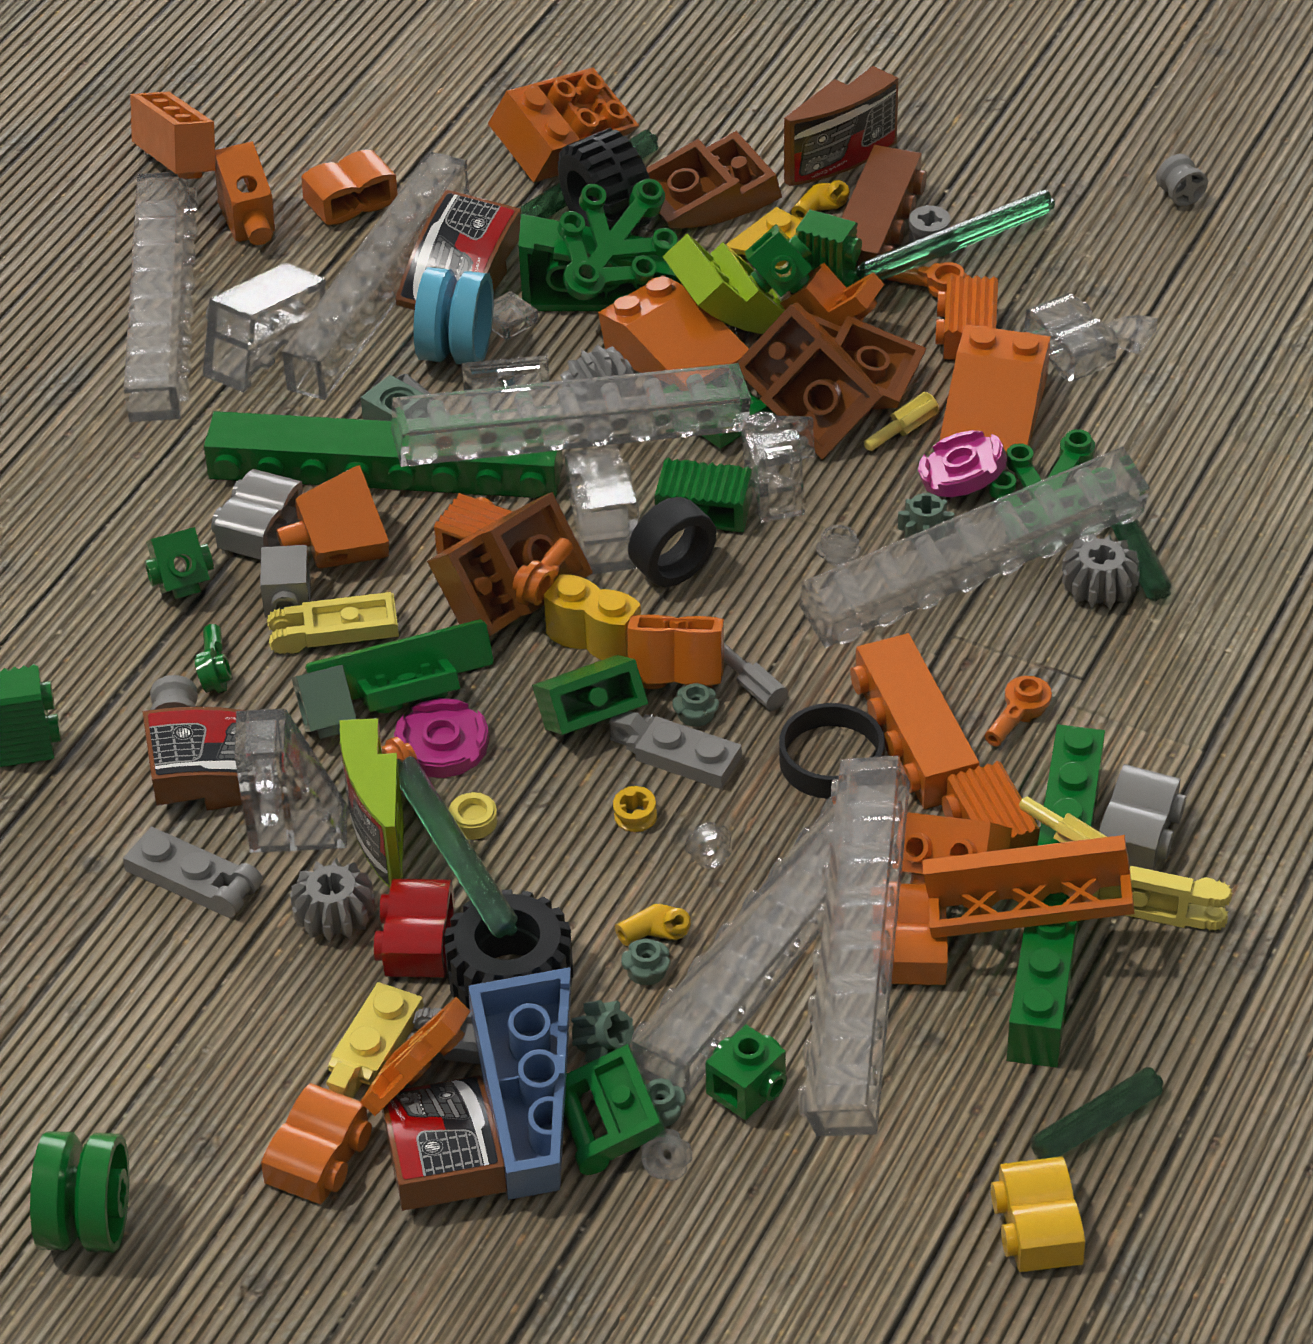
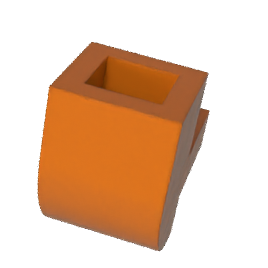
[780,263,885,326]

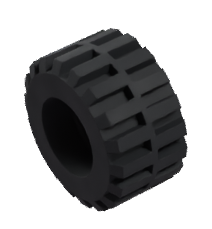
[558,128,652,230]
[445,889,573,1009]

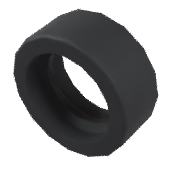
[628,497,716,587]

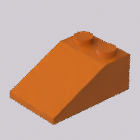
[598,275,749,398]
[939,324,1051,455]

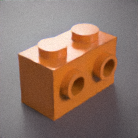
[893,811,1012,884]

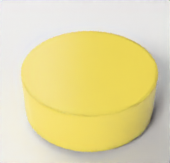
[448,792,498,840]

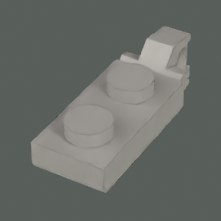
[609,711,742,789]

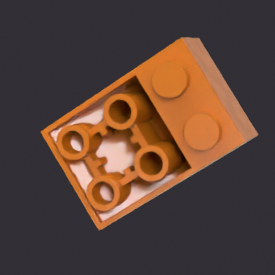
[488,67,639,183]

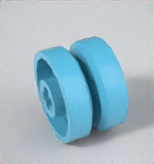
[413,267,494,366]

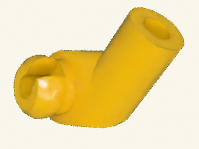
[791,180,850,220]
[615,904,691,946]

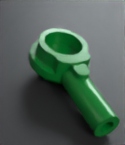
[195,624,233,694]

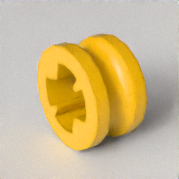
[613,786,657,832]

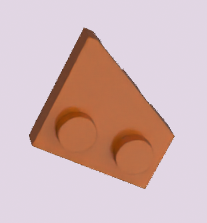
[360,997,470,1116]

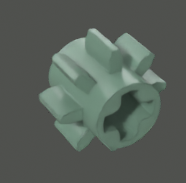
[898,493,954,549]
[571,1000,634,1063]

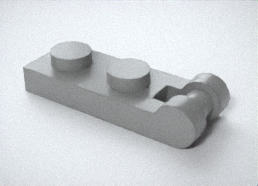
[123,826,263,917]

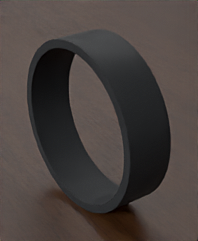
[779,703,884,799]

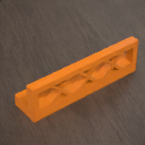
[922,835,1135,938]

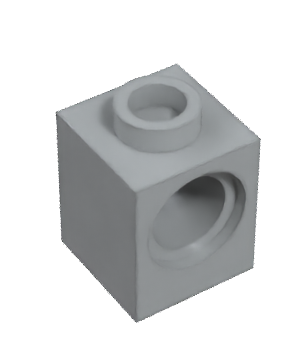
[260,545,311,618]

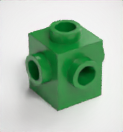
[745,224,813,297]
[145,527,214,599]
[705,1024,787,1121]

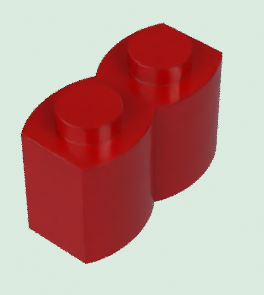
[374,879,455,977]

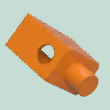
[215,141,275,245]
[276,465,389,568]

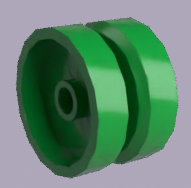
[30,1131,130,1253]

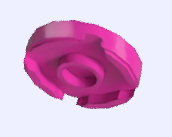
[918,430,1007,497]
[394,698,489,778]

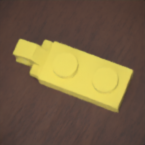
[326,982,424,1098]

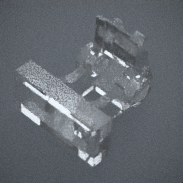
[742,412,815,523]

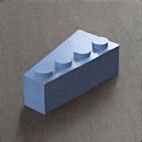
[468,967,571,1200]

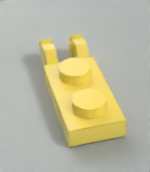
[267,592,399,654]
[1092,866,1232,931]

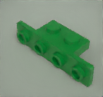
[305,619,494,713]

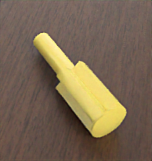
[864,392,939,451]
[1019,796,1107,843]

